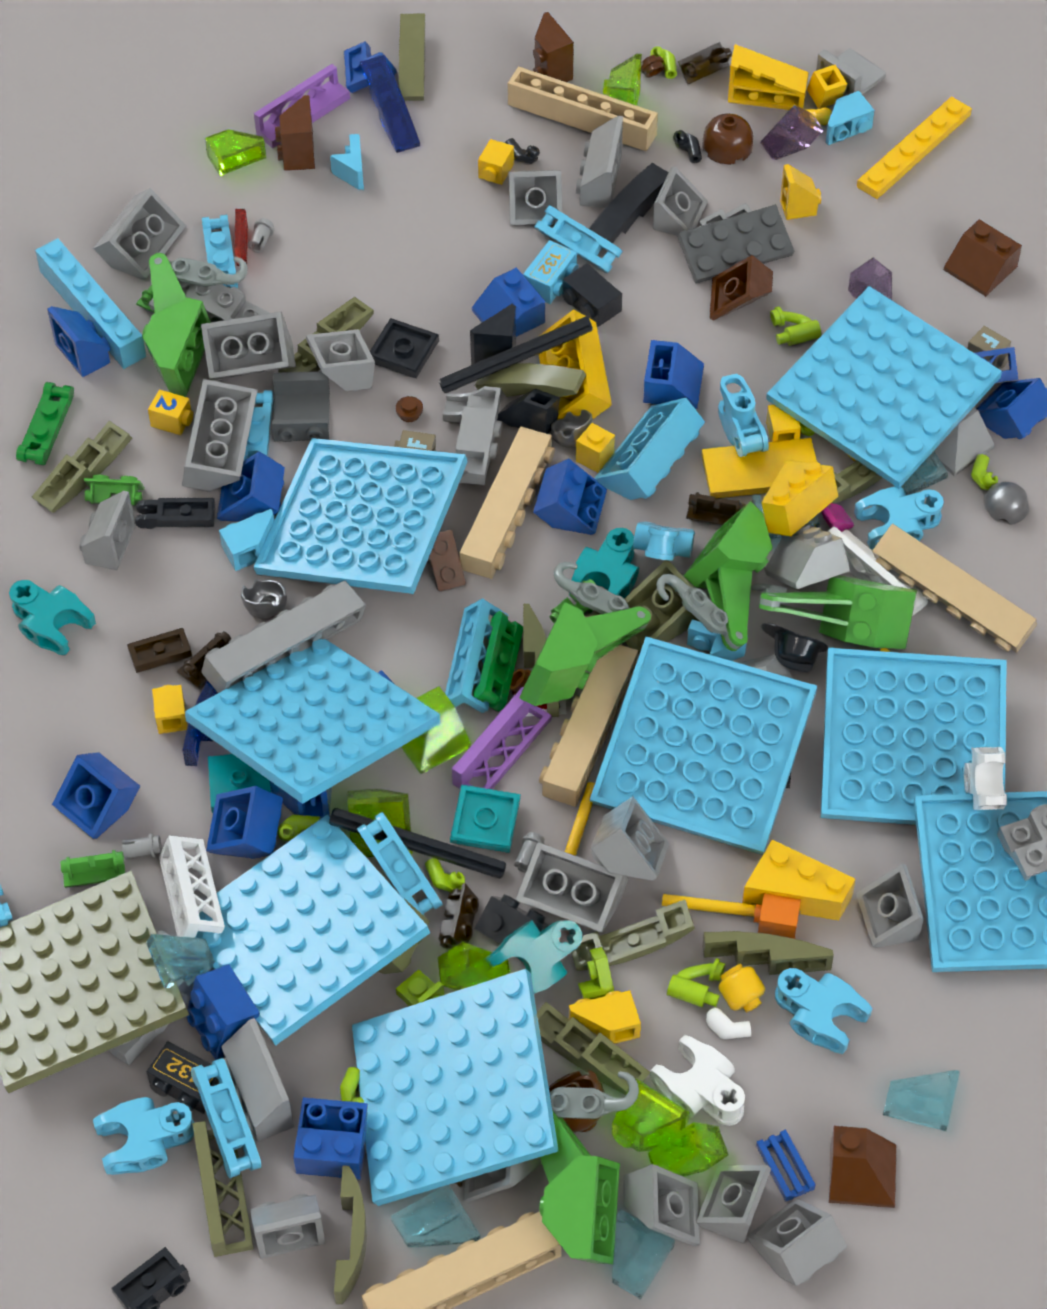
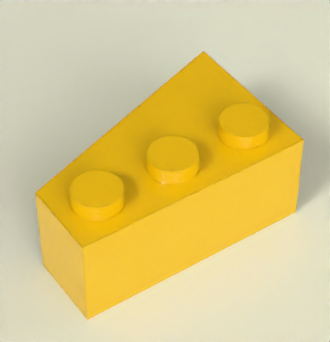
[728,44,809,111]
[761,460,839,536]
[742,840,856,921]

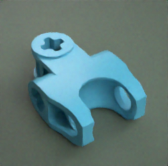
[718,374,769,457]
[854,486,944,549]
[633,522,695,560]
[775,968,873,1054]
[93,1097,194,1175]

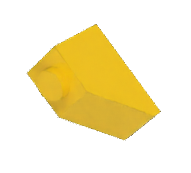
[780,164,821,220]

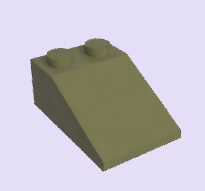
[624,560,700,657]

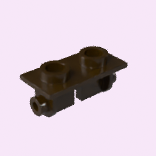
[678,42,732,85]
[686,492,746,525]
[177,631,231,688]
[438,883,479,953]

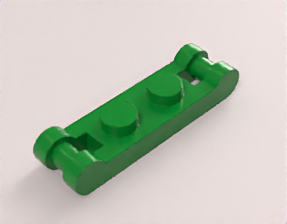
[16,382,74,465]
[474,611,523,712]

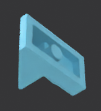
[330,134,364,190]
[687,619,748,661]

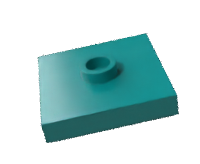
[208,754,271,813]
[450,785,521,853]

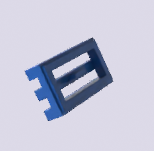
[756,1129,816,1202]

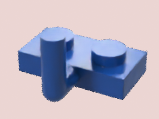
[344,41,397,93]

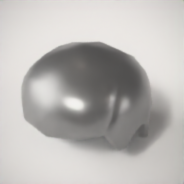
[551,409,593,447]
[984,482,1029,524]
[241,579,287,619]

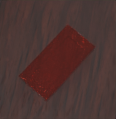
[234,208,248,266]

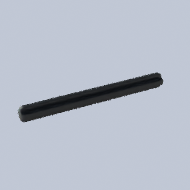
[439,317,593,393]
[329,808,506,879]

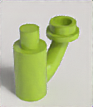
[770,306,822,346]
[666,958,726,1008]

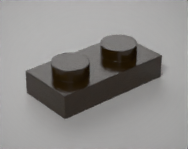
[127,628,192,673]

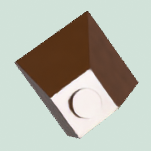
[710,255,773,321]
[829,1126,896,1208]

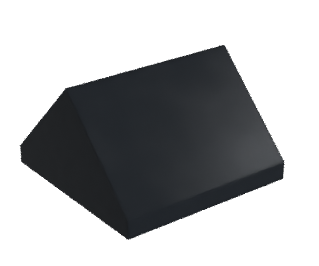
[470,303,516,365]

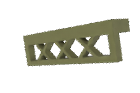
[192,1121,254,1257]

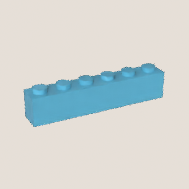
[35,238,147,369]

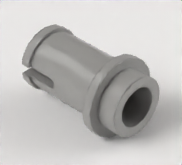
[247,218,274,253]
[514,832,545,873]
[122,833,162,859]

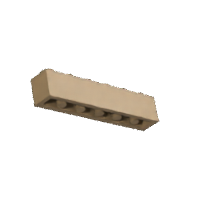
[507,66,658,152]
[459,426,555,579]
[872,523,1037,653]
[539,645,638,807]
[361,1212,561,1309]

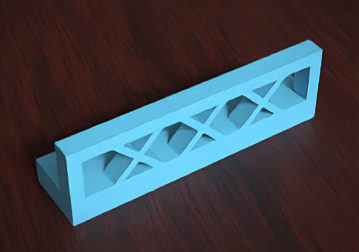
[443,598,509,713]

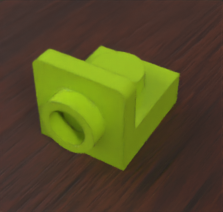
[578,947,614,1000]
[396,969,445,1006]

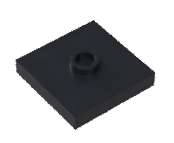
[370,318,439,379]

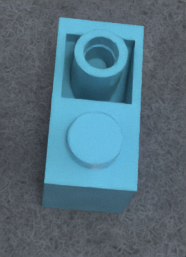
[826,91,875,145]
[219,509,274,571]

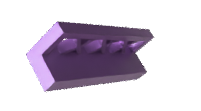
[254,64,350,149]
[452,687,552,789]

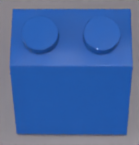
[472,267,545,337]
[47,306,111,378]
[976,378,1047,439]
[217,451,285,522]
[52,752,140,839]
[206,786,283,859]

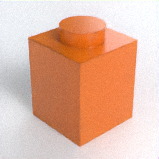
[753,893,801,939]

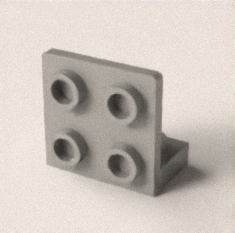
[816,48,886,96]

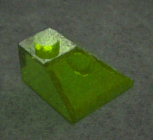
[603,53,642,106]
[401,686,471,774]
[347,789,413,858]
[612,1078,690,1152]

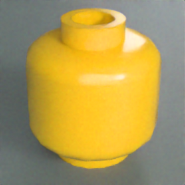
[718,964,765,1013]

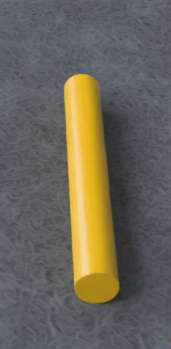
[564,782,595,856]
[662,894,755,917]

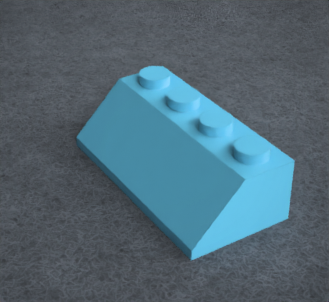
[594,398,705,500]

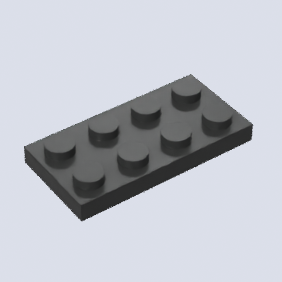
[677,204,795,284]

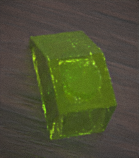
[205,129,266,176]
[437,942,510,991]
[648,1122,729,1177]

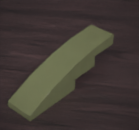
[399,13,425,101]
[278,296,374,373]
[474,363,586,397]
[32,420,133,513]
[523,604,559,717]
[702,931,834,975]
[537,1002,650,1095]

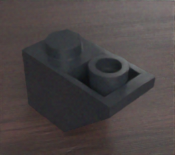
[497,389,560,434]

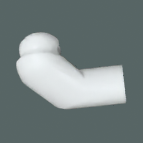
[706,1008,751,1039]

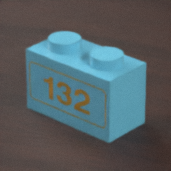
[523,240,579,304]

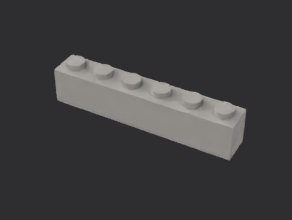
[202,580,366,693]

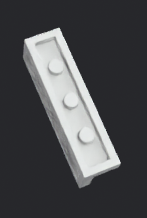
[828,526,928,616]
[159,835,225,946]

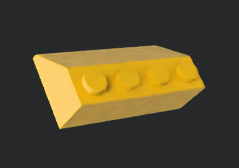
[538,309,612,420]

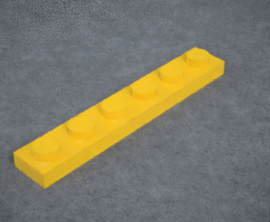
[857,96,972,199]

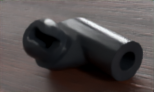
[673,130,702,163]
[505,138,540,164]

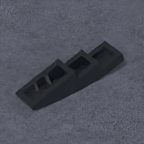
[589,163,669,243]

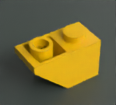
[569,990,641,1044]

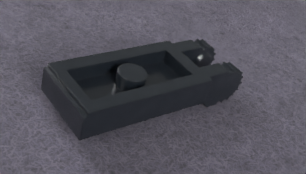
[135,498,216,529]

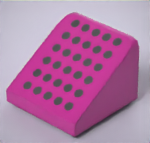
[821,503,854,532]

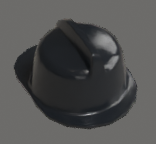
[761,623,828,673]

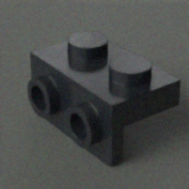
[474,894,549,944]
[111,1247,191,1309]

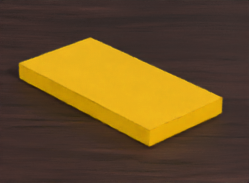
[701,438,817,498]

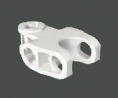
[964,747,1007,810]
[650,1035,745,1126]

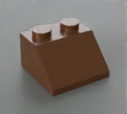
[533,12,574,82]
[275,95,315,171]
[943,219,1022,297]

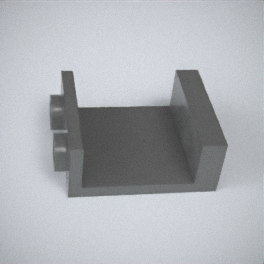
[272,371,330,442]

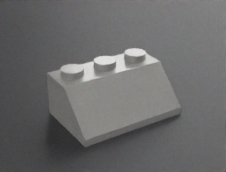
[576,116,623,208]
[93,188,186,280]
[201,311,296,379]
[765,523,850,589]
[591,796,669,881]
[515,842,629,932]
[221,1018,294,1141]

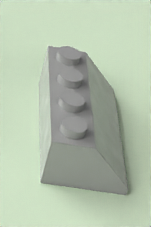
[182,379,258,491]

